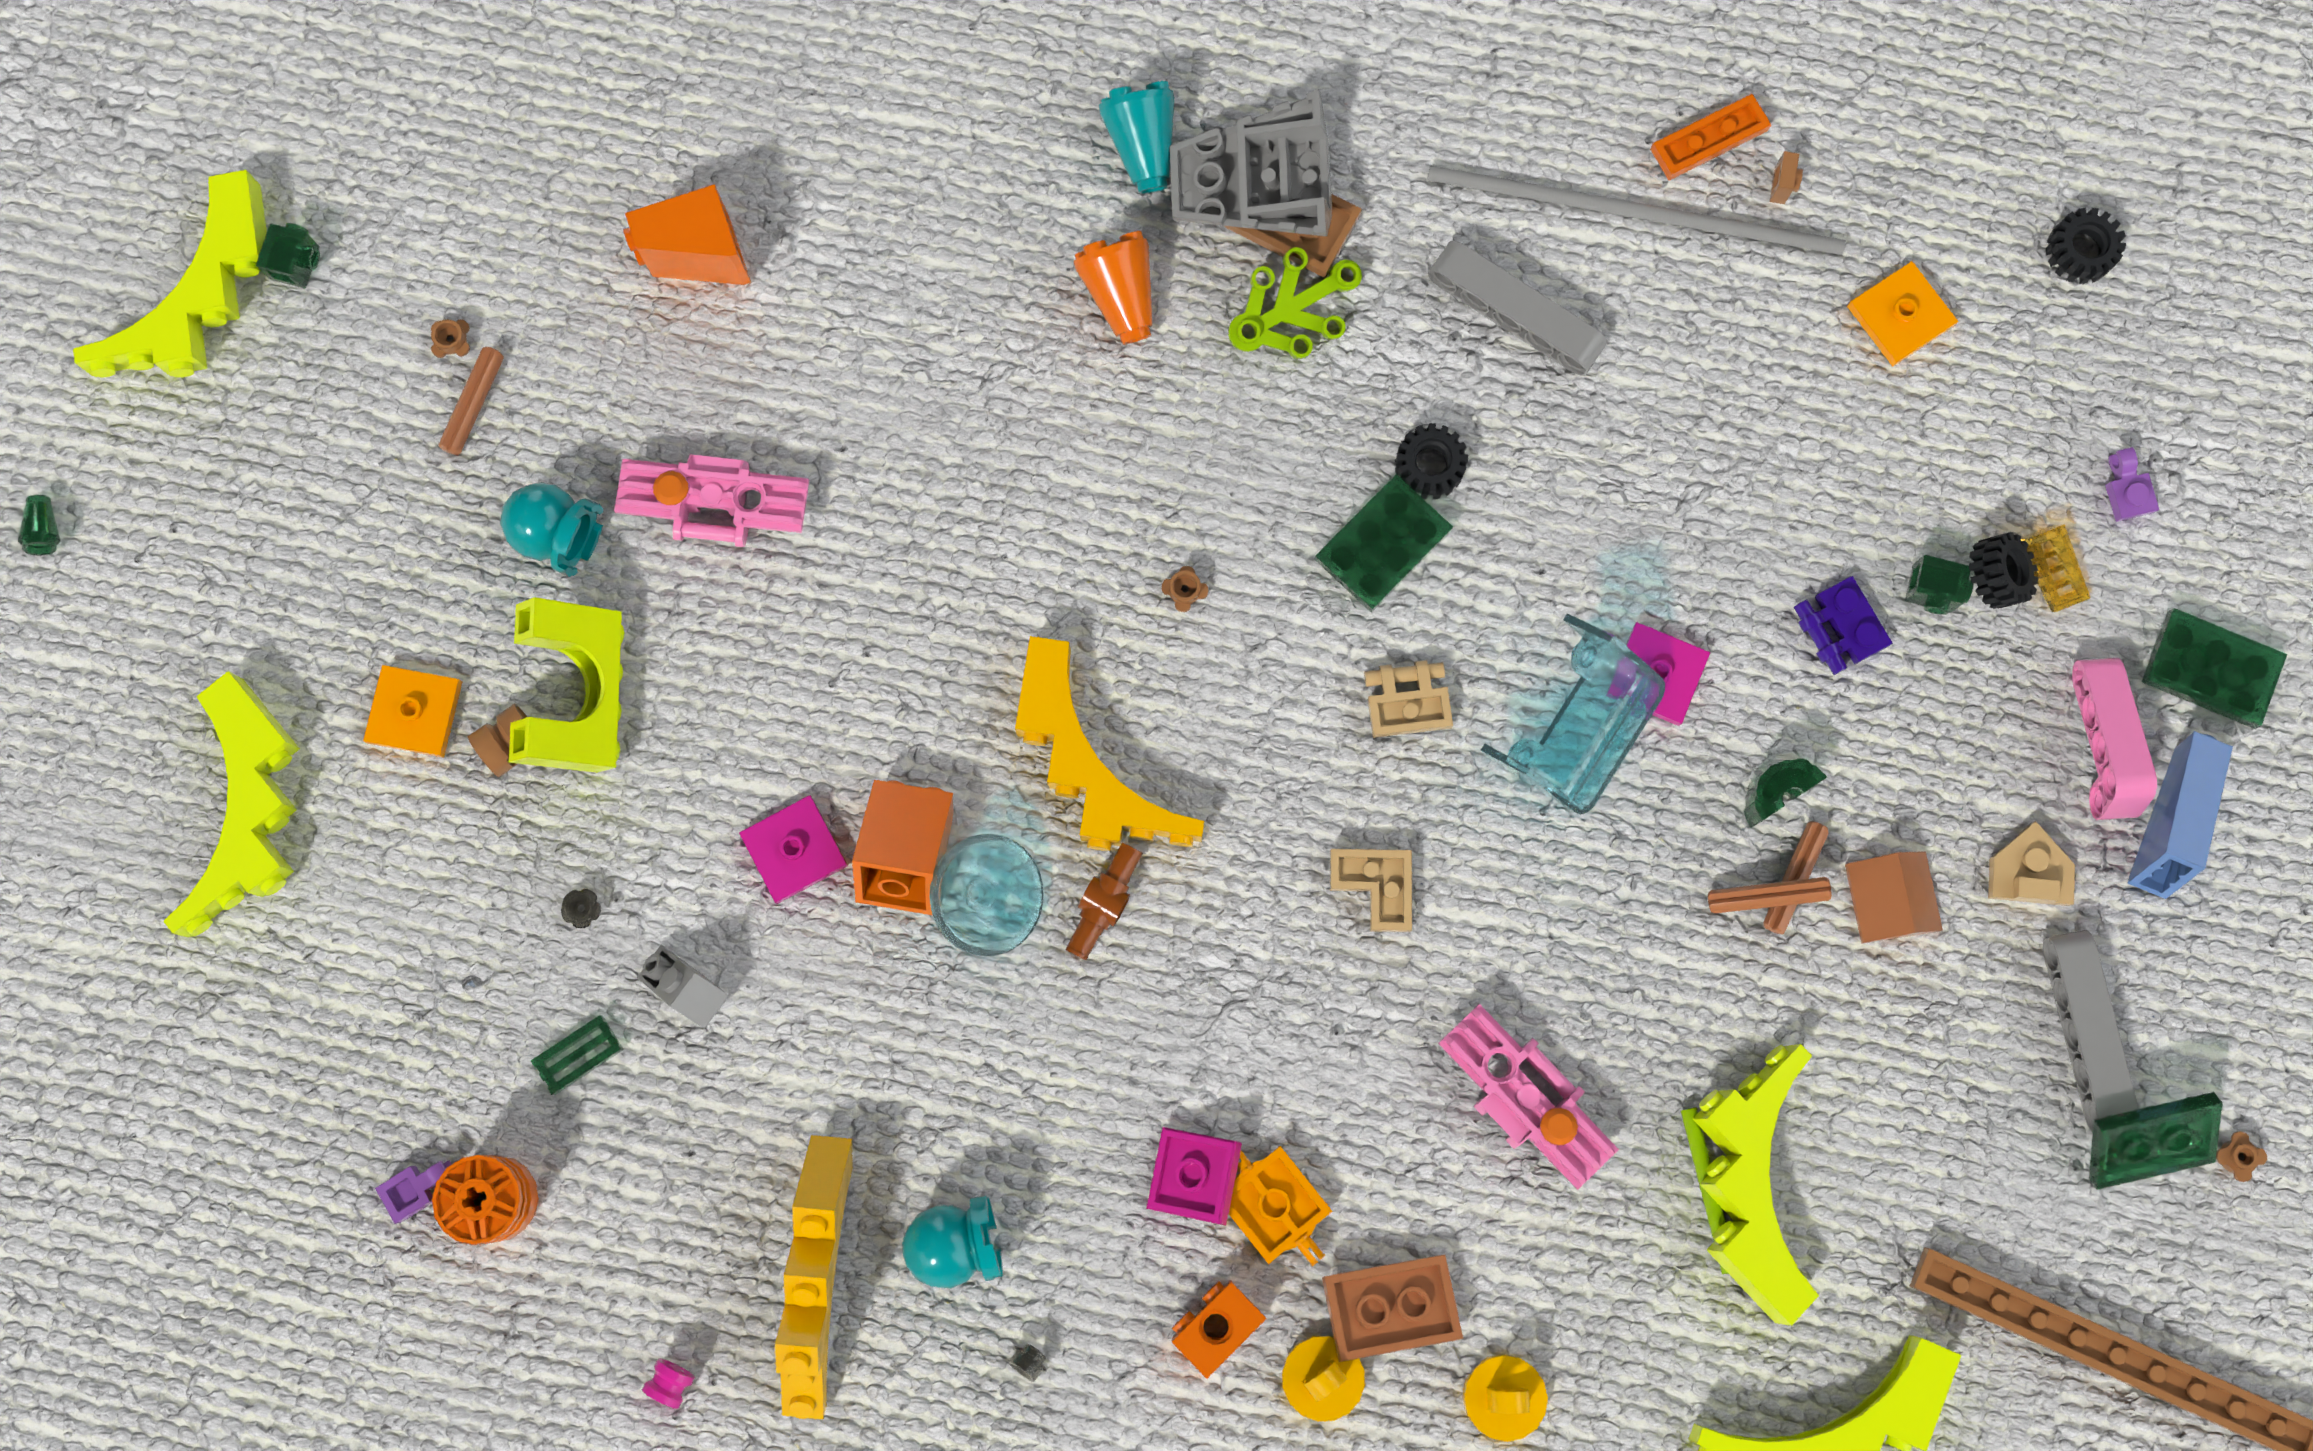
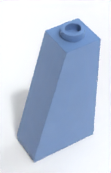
[2127,731,2233,899]

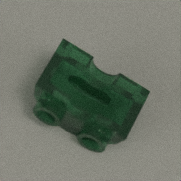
[1744,758,1827,828]

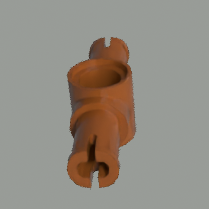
[1065,842,1143,960]

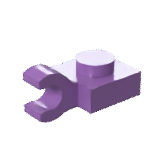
[2105,447,2160,522]
[375,1160,452,1224]

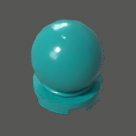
[500,482,604,577]
[902,1196,1003,1289]

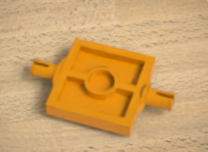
[1228,1146,1333,1266]

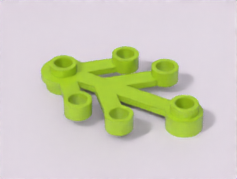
[1228,247,1362,359]

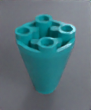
[1099,81,1174,194]

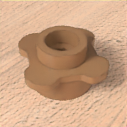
[431,319,470,358]
[1162,566,1208,612]
[2216,1132,2267,1182]

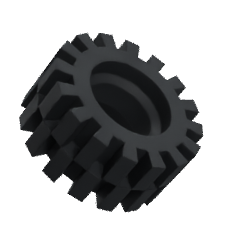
[2046,207,2126,284]
[1395,423,1468,500]
[1969,532,2038,609]

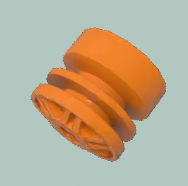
[432,1155,539,1245]

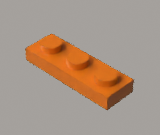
[1650,94,1771,181]

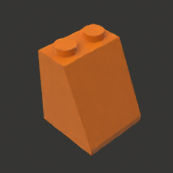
[623,184,751,285]
[852,780,953,916]

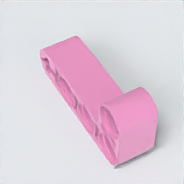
[2072,658,2157,820]

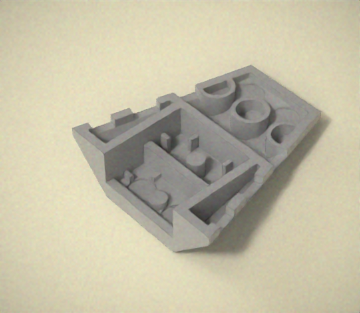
[1170,89,1332,237]

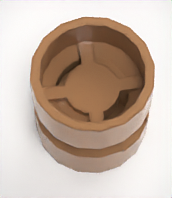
[468,703,527,777]

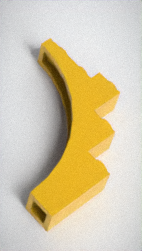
[1015,636,1204,851]
[775,1135,853,1420]

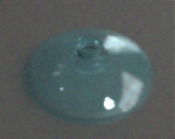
[930,834,1044,956]

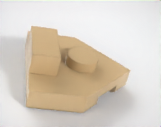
[1988,821,2075,906]

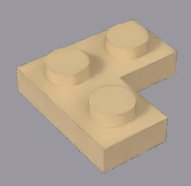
[1330,849,1412,932]

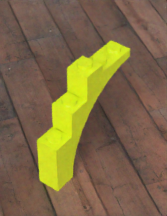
[73,170,272,378]
[163,671,300,938]
[1693,1044,1819,1326]
[1688,1335,1962,1451]

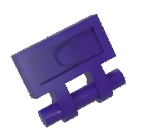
[1793,576,1893,675]

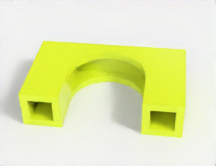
[509,597,624,773]

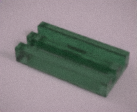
[531,1015,624,1095]

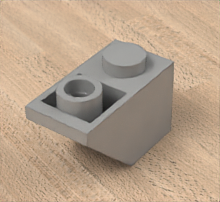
[637,945,729,1029]

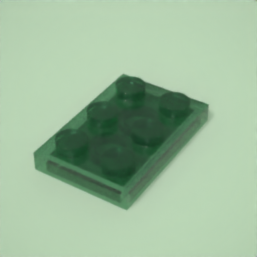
[1314,474,1453,613]
[2142,608,2287,729]
[2089,1092,2223,1190]

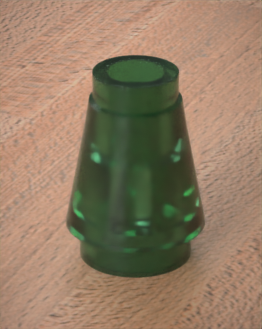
[18,495,61,556]

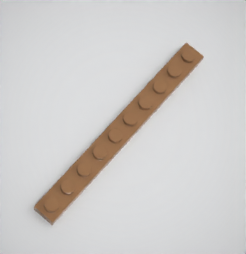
[1910,1248,2313,1451]

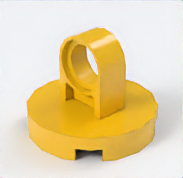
[1282,1336,1365,1422]
[1462,1354,1548,1442]

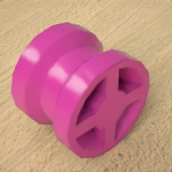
[642,1358,695,1409]

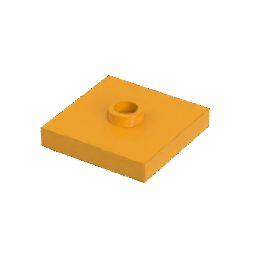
[1847,261,1959,367]
[363,665,463,758]

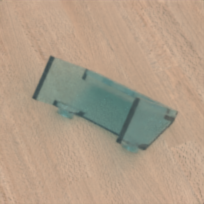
[1481,613,1665,814]

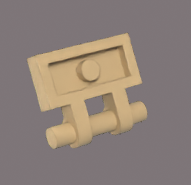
[1364,660,1453,738]

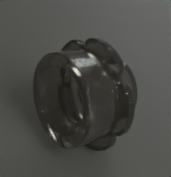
[561,889,601,928]
[1008,1343,1047,1382]

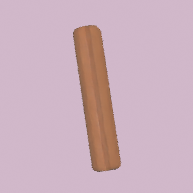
[439,346,504,456]
[1763,821,1829,935]
[1708,877,1832,914]

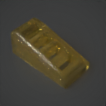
[2021,524,2090,612]

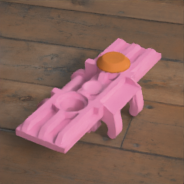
[614,454,809,547]
[1438,1004,1619,1190]

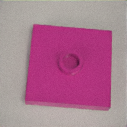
[1605,622,1710,726]
[739,795,848,904]
[1146,1127,1242,1225]

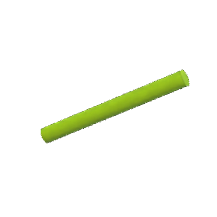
[1681,1107,1729,1274]

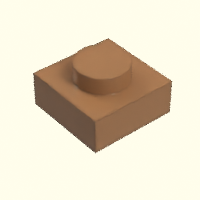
[1769,151,1803,204]

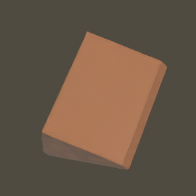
[1845,851,1943,944]

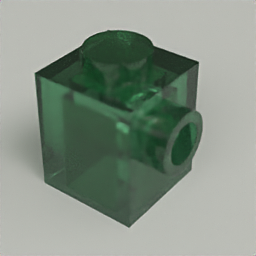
[255,223,320,289]
[1905,554,1974,615]

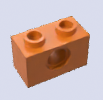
[1171,1280,1267,1379]

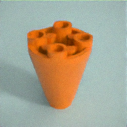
[1073,231,1153,345]

